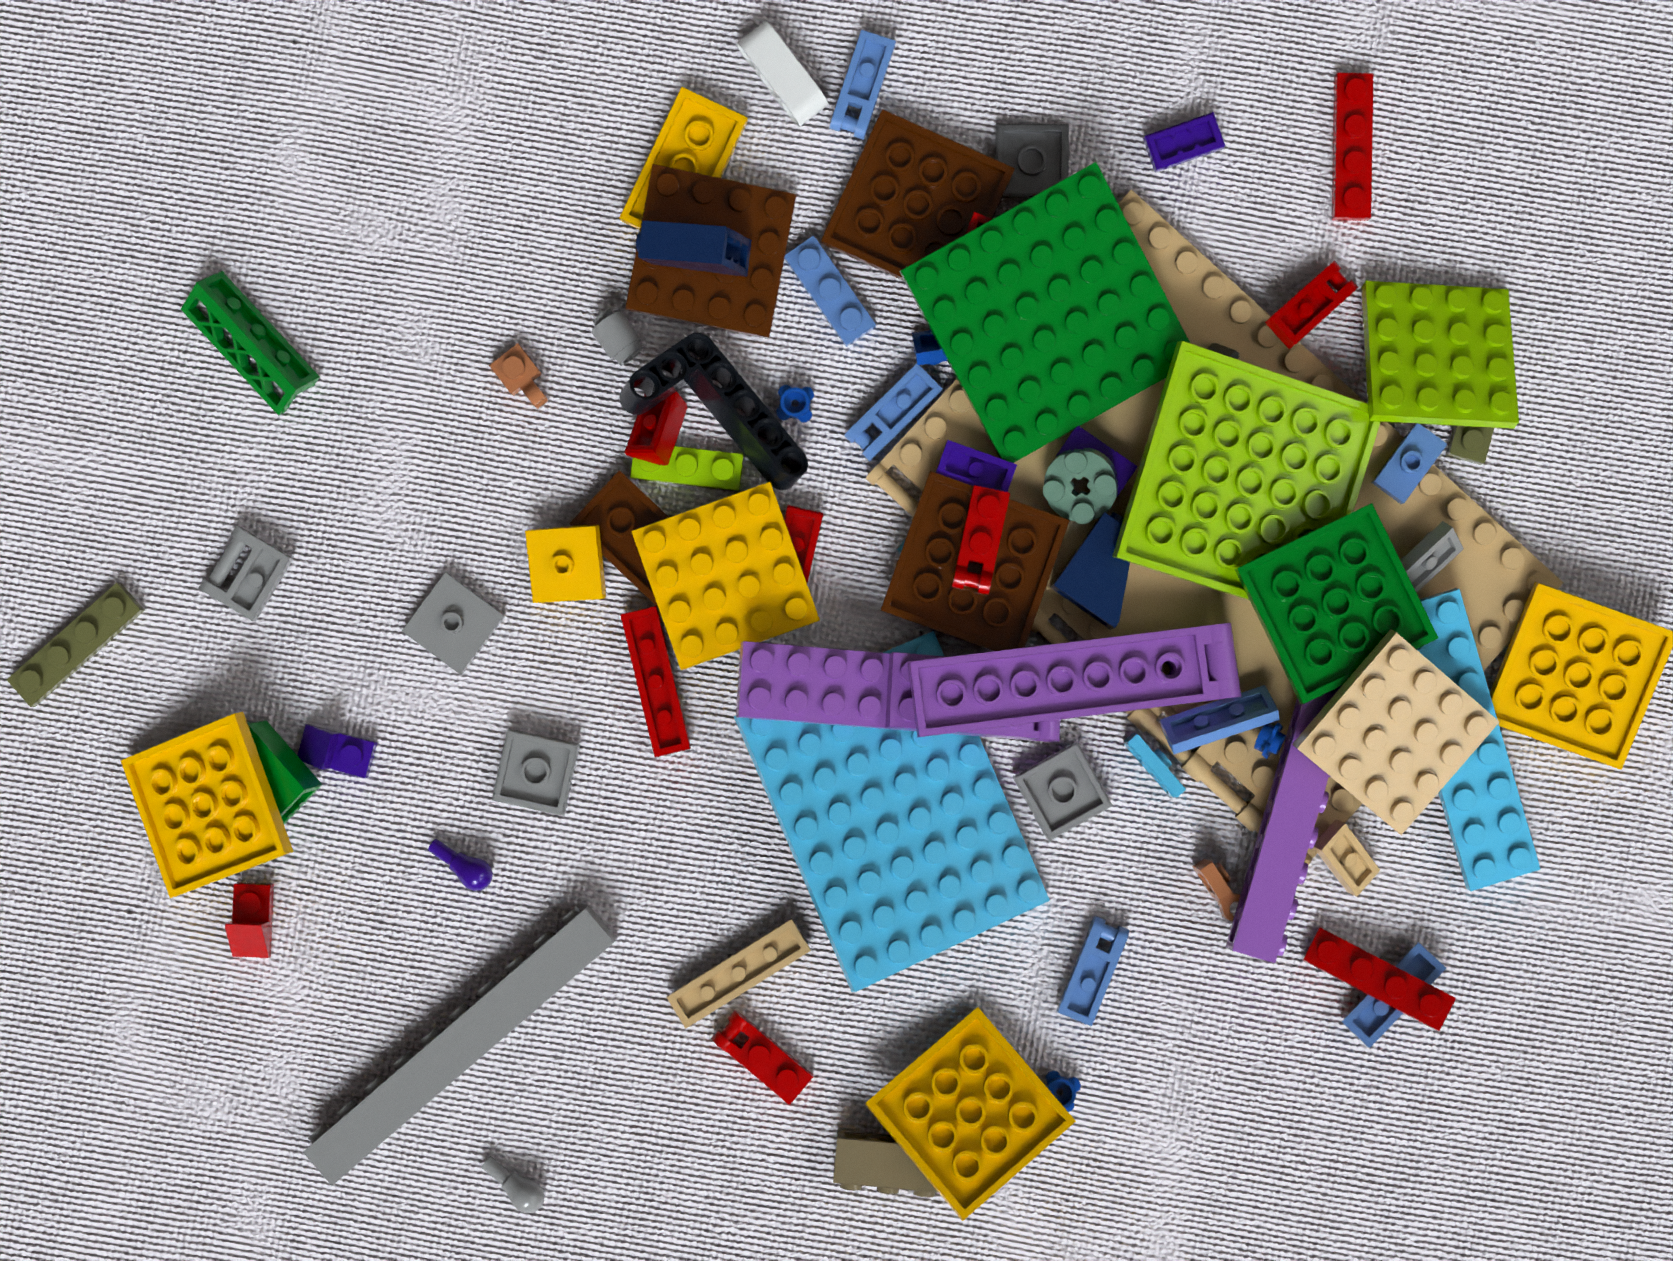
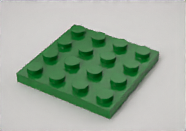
[1235,503,1438,704]

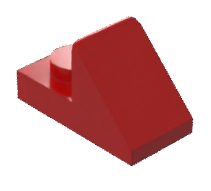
[225,883,274,958]

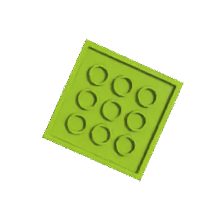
[1361,281,1519,429]

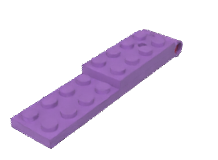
[908,623,1241,738]
[736,641,1061,742]

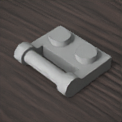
[198,525,293,621]

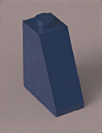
[636,221,752,277]
[1050,512,1130,630]

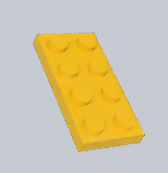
[619,87,748,230]

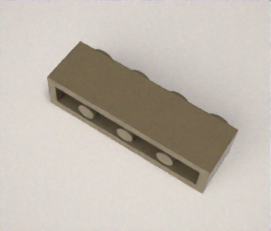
[833,1131,939,1198]

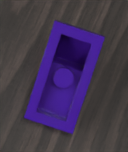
[297,724,378,778]

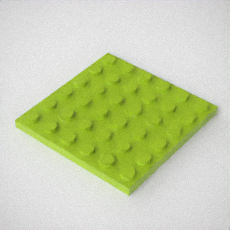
[1112,341,1381,601]

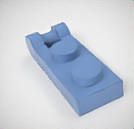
[829,30,896,140]
[844,363,943,462]
[1056,916,1129,1026]

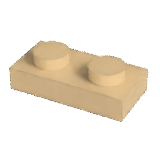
[1313,819,1380,897]

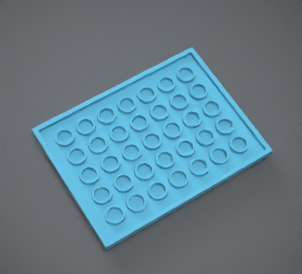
[733,631,1050,992]

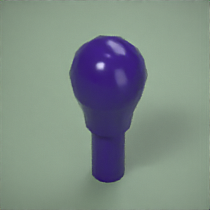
[428,839,493,891]

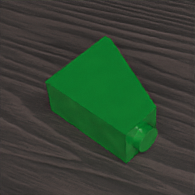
[247,720,323,825]

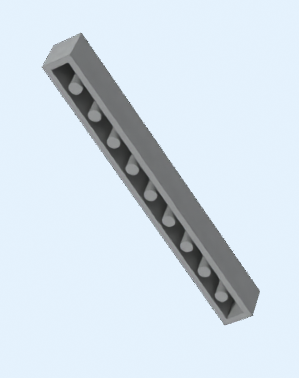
[303,905,618,1186]

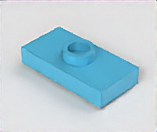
[1123,733,1186,798]

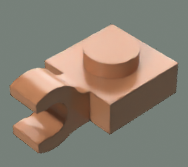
[489,343,549,410]
[1192,859,1240,921]

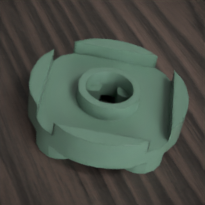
[1043,448,1118,524]

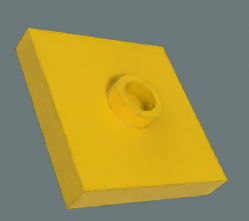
[525,525,606,603]

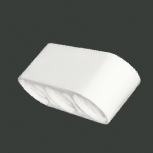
[736,21,829,127]

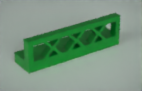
[181,271,320,416]

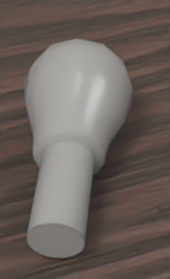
[481,1156,545,1213]

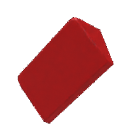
[624,391,688,466]

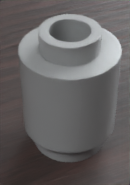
[591,309,644,366]

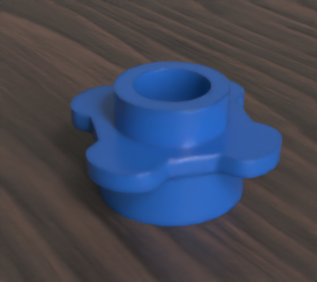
[776,385,814,423]
[1254,723,1286,759]
[1045,1070,1081,1112]

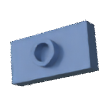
[1371,423,1447,504]

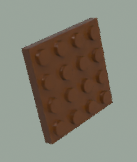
[821,109,1015,281]
[625,164,796,339]
[880,471,1070,651]

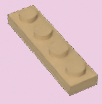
[666,918,811,1029]

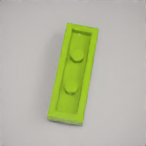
[630,446,744,492]

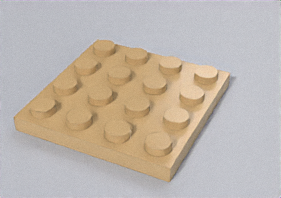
[1292,629,1499,835]

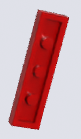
[1332,73,1374,221]
[620,606,691,757]
[1303,927,1456,1032]

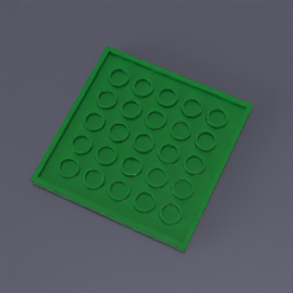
[899,162,1190,463]

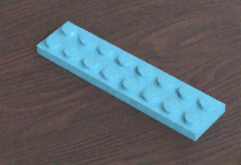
[1416,588,1541,891]

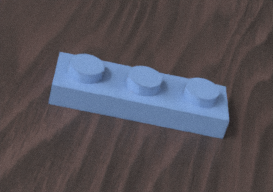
[784,235,876,347]
[1160,685,1280,754]
[1342,942,1446,1048]

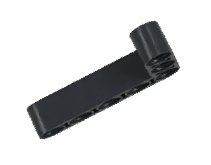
[619,333,808,490]

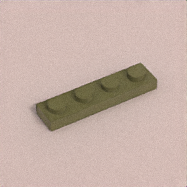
[6,583,145,707]

